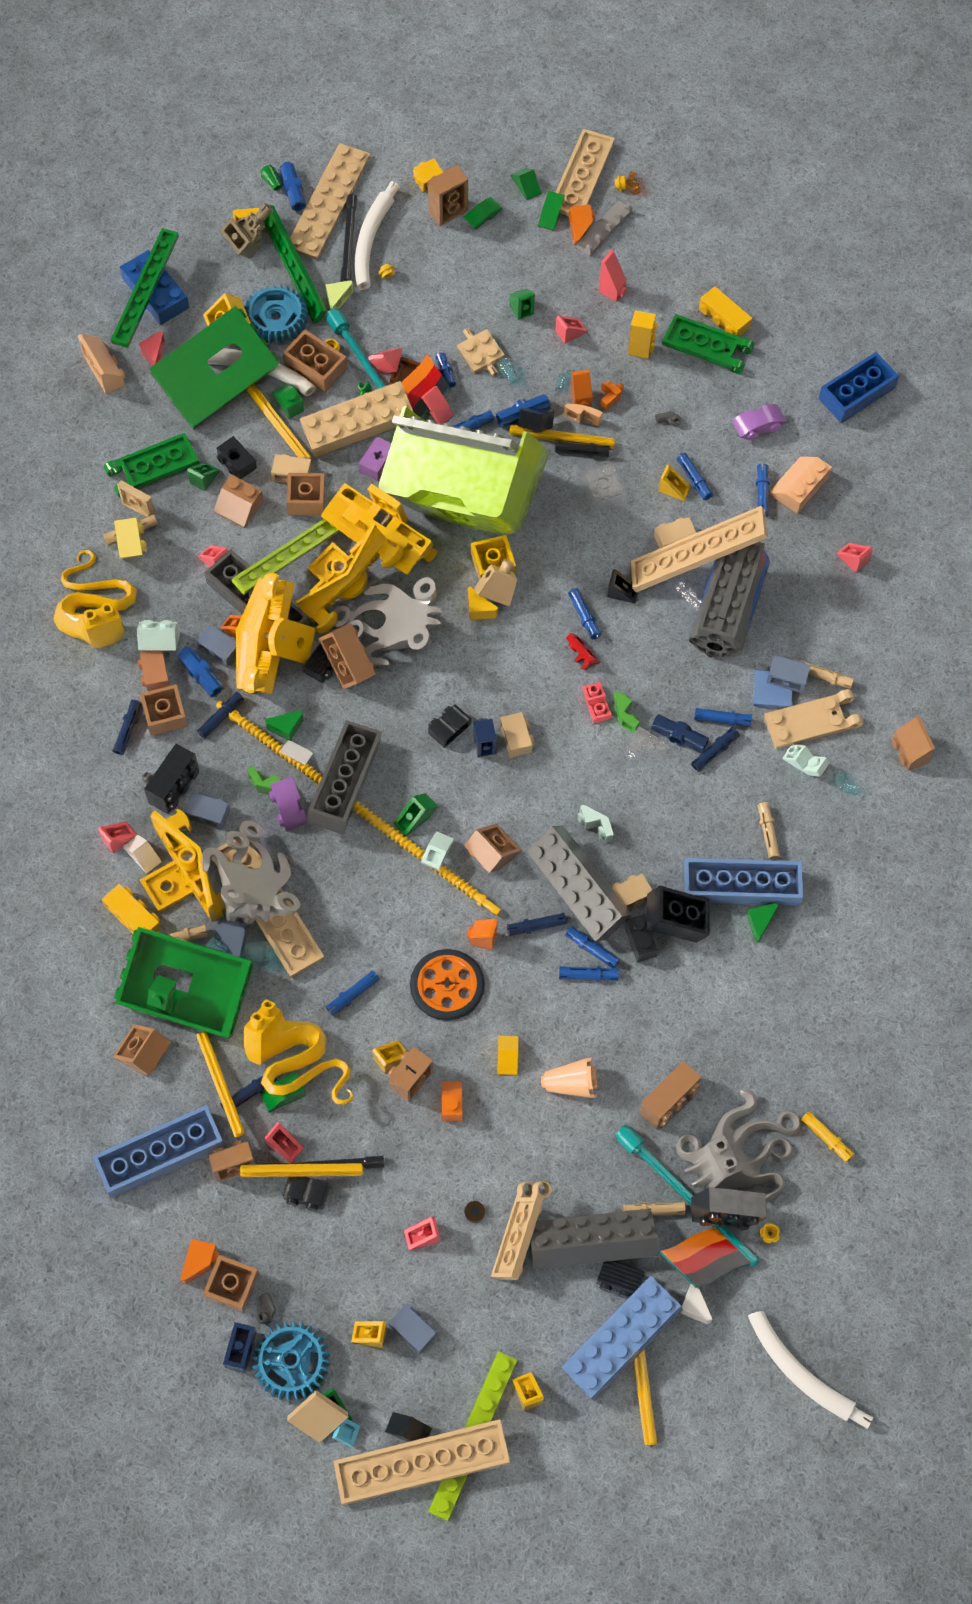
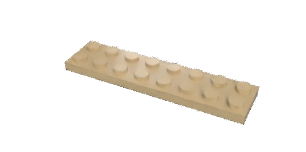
[290,143,371,261]
[631,506,768,592]
[217,840,325,978]
[333,1419,511,1505]

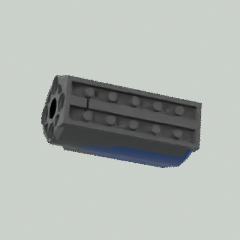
[689,542,770,660]

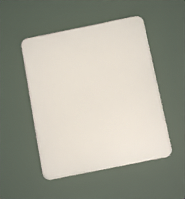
[280,740,313,765]

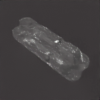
[675,581,701,611]

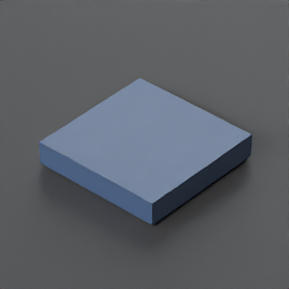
[753,670,792,709]

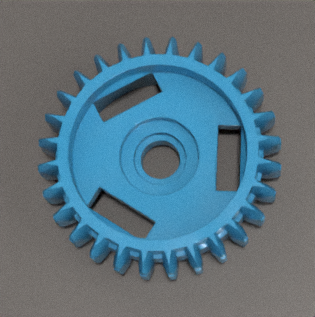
[244,284,308,345]
[252,1321,330,1401]

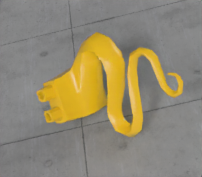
[53,550,137,648]
[244,1000,353,1105]

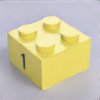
[114,518,147,559]

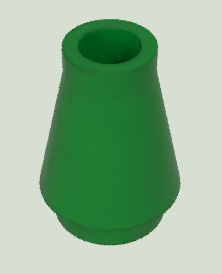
[260,165,283,191]

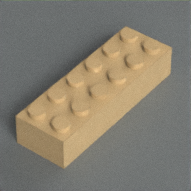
[300,381,413,457]

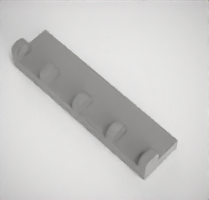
[576,201,632,256]

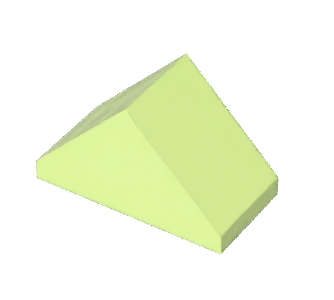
[326,281,354,310]

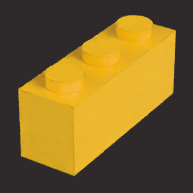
[699,286,752,337]
[628,310,658,359]
[102,884,161,933]

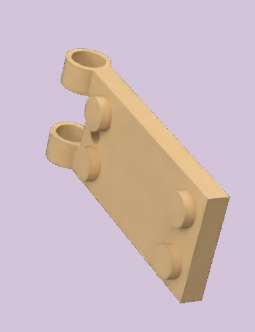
[764,689,864,749]
[491,1181,552,1280]

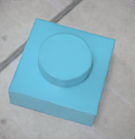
[332,1419,360,1447]

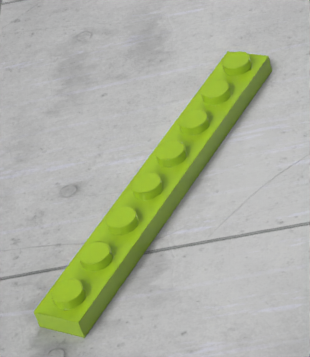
[232,519,340,595]
[428,1351,517,1521]

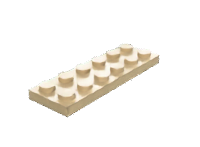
[555,129,615,216]

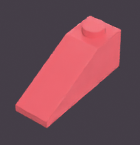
[599,250,627,302]

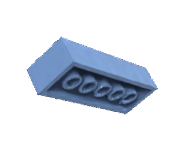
[683,858,803,906]
[93,1105,225,1199]
[562,1276,683,1401]

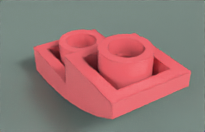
[421,386,453,425]
[582,682,612,724]

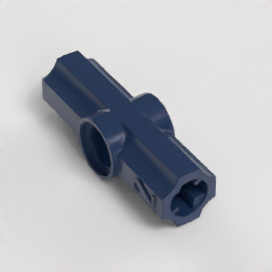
[651,714,709,753]

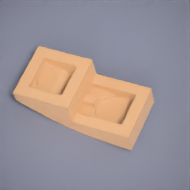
[564,404,603,426]

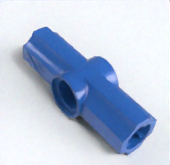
[280,161,306,211]
[496,394,551,428]
[178,646,224,698]

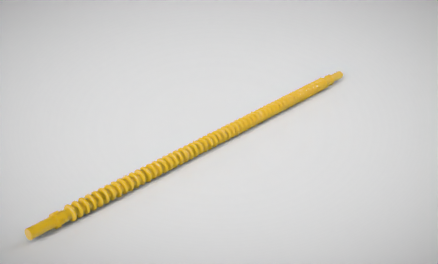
[216,701,501,916]

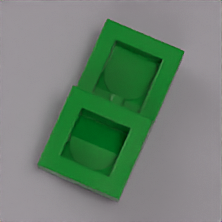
[538,191,565,231]
[464,197,503,229]

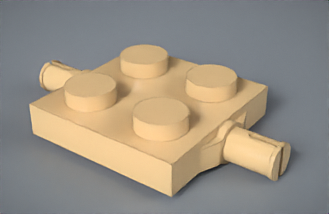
[457,328,505,377]

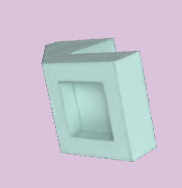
[782,744,830,777]
[577,805,614,843]
[421,831,454,871]

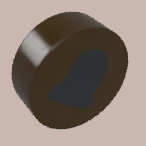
[464,1201,485,1223]

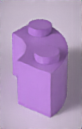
[732,404,786,440]
[269,777,308,831]

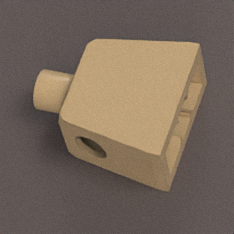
[474,559,517,606]

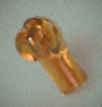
[626,171,641,195]

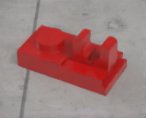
[566,633,600,670]

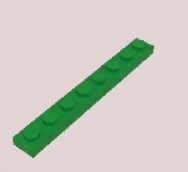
[264,205,327,323]
[111,228,179,348]

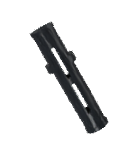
[555,441,610,457]

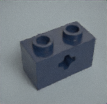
[473,718,497,757]
[223,1322,257,1373]

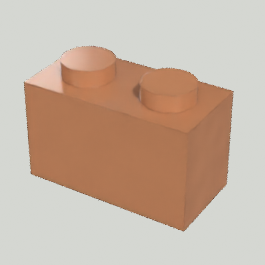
[137,650,170,691]

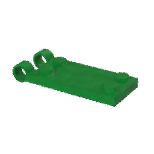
[662,314,755,375]
[104,433,199,498]

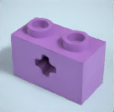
[359,437,391,481]

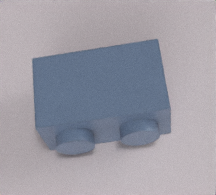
[196,624,236,668]
[767,655,811,693]
[184,792,230,830]
[388,1304,437,1355]

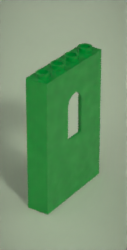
[149,306,279,429]
[114,927,255,1038]

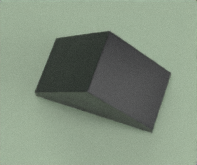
[518,408,555,432]
[607,569,638,603]
[385,1412,432,1442]

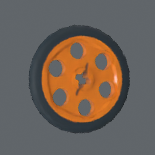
[410,949,485,1020]

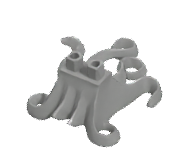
[333,577,443,666]
[201,820,301,924]
[676,1089,801,1203]

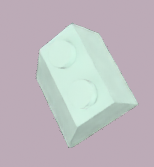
[137,620,180,650]

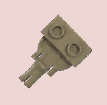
[220,203,273,258]

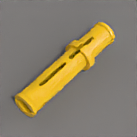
[801,1111,855,1163]

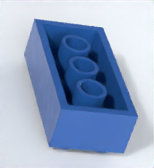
[120,250,189,325]
[819,352,899,423]

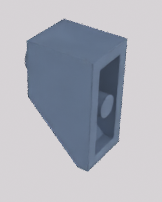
[215,919,247,957]

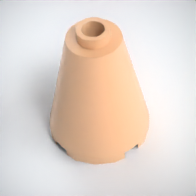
[541,1057,597,1098]

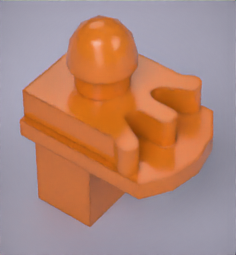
[600,380,624,411]

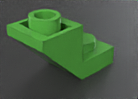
[613,691,640,734]
[247,766,283,795]

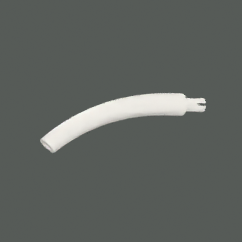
[355,181,400,290]
[208,348,316,397]
[748,1311,873,1429]

